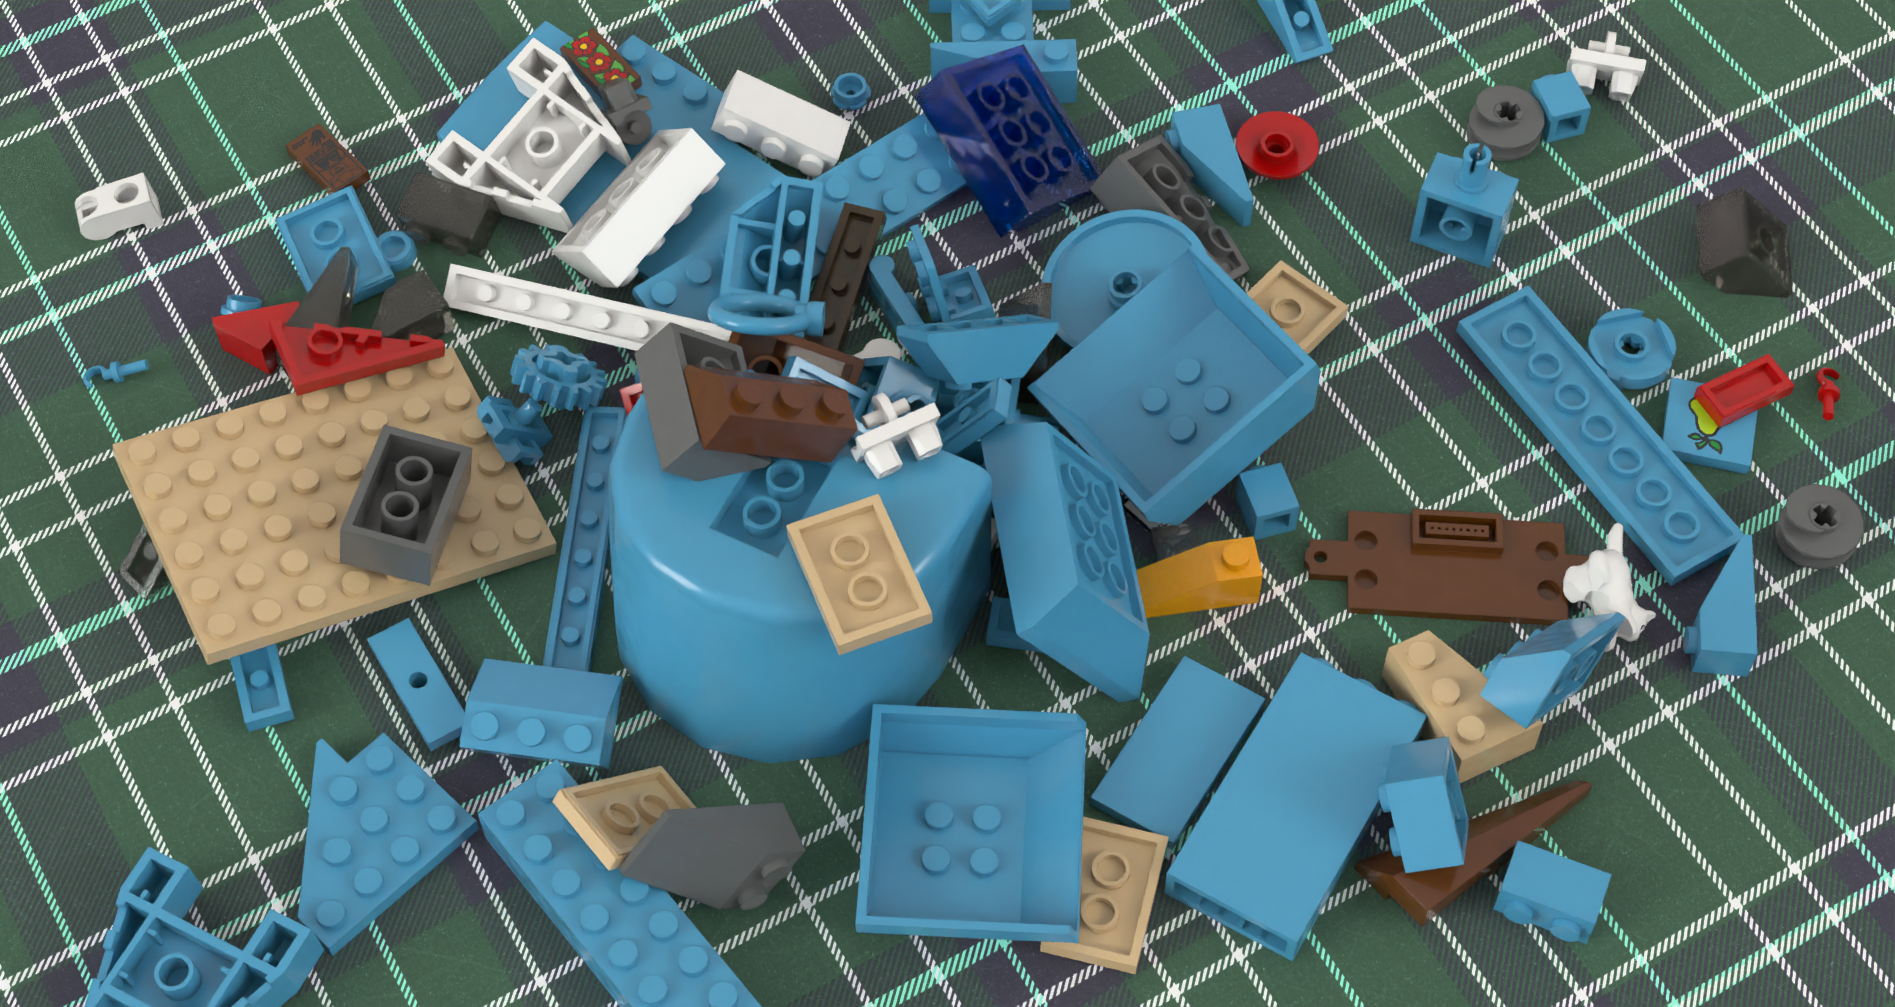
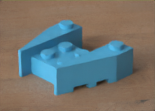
[929,0,1078,104]
[84,846,325,1007]

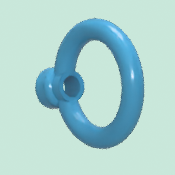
[707,294,825,338]

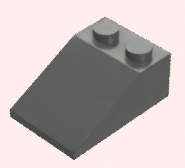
[619,803,806,910]

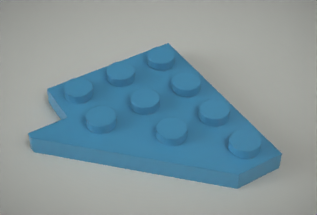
[298,733,479,956]

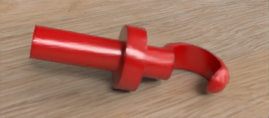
[1816,367,1840,420]

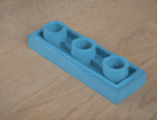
[367,618,465,751]

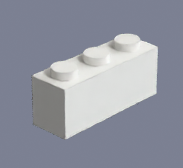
[711,70,851,177]

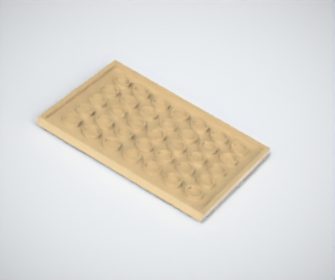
[113,347,557,665]

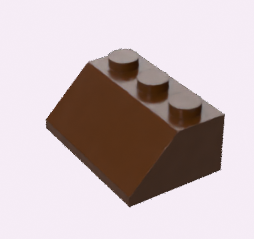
[684,364,858,463]

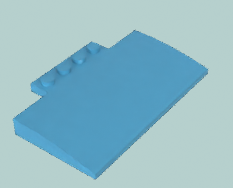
[437,21,786,280]

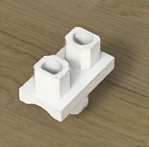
[1566,31,1646,102]
[850,393,943,479]

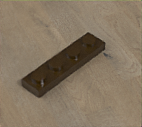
[804,202,887,351]

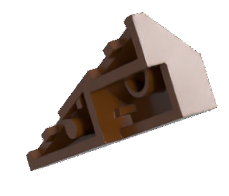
[1354,780,1592,927]

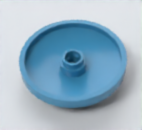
[1041,209,1207,351]

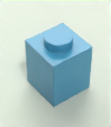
[1530,71,1591,143]
[1235,463,1300,540]

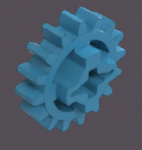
[510,344,607,411]

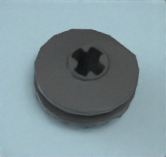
[1466,85,1544,161]
[1774,484,1863,569]

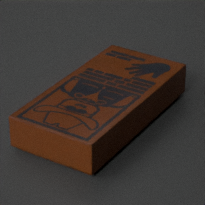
[285,123,371,195]

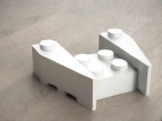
[425,38,631,233]

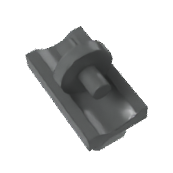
[597,77,653,145]

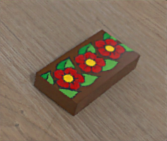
[560,28,642,100]

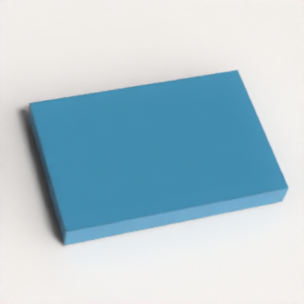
[275,185,398,319]

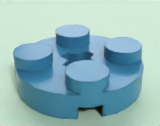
[1586,308,1676,390]

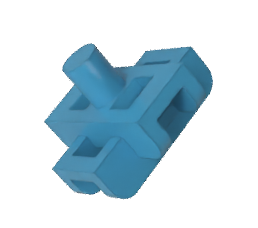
[477,395,553,466]

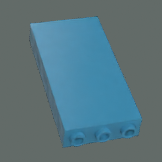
[1164,652,1428,962]

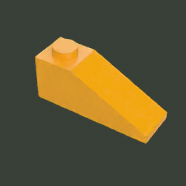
[1136,536,1263,618]

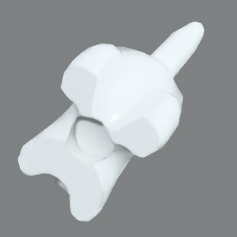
[1563,523,1656,652]

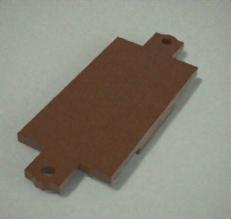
[1304,508,1590,625]

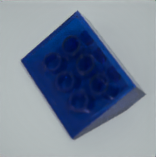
[914,44,1103,238]

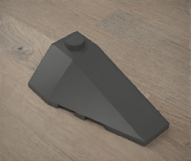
[1089,134,1250,281]

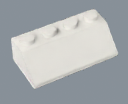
[551,128,725,288]

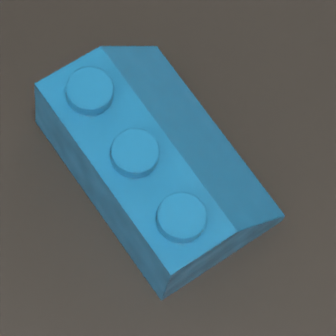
[1480,612,1626,729]
[459,658,623,770]

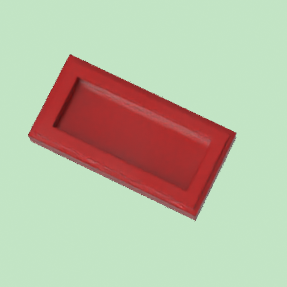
[1694,353,1795,428]

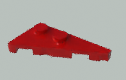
[269,318,445,396]

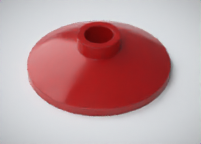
[1236,111,1319,180]

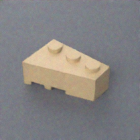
[1382,630,1543,783]

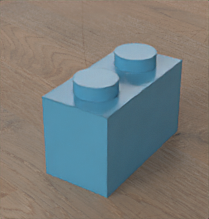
[1493,840,1612,944]

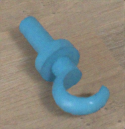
[83,359,149,388]

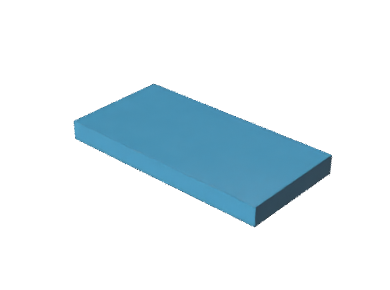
[1090,656,1266,850]

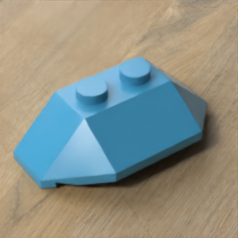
[719,175,823,338]
[896,314,1059,390]

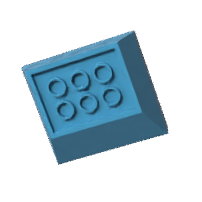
[1027,243,1321,526]
[980,422,1150,703]
[855,704,1086,943]

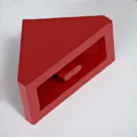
[212,301,307,375]

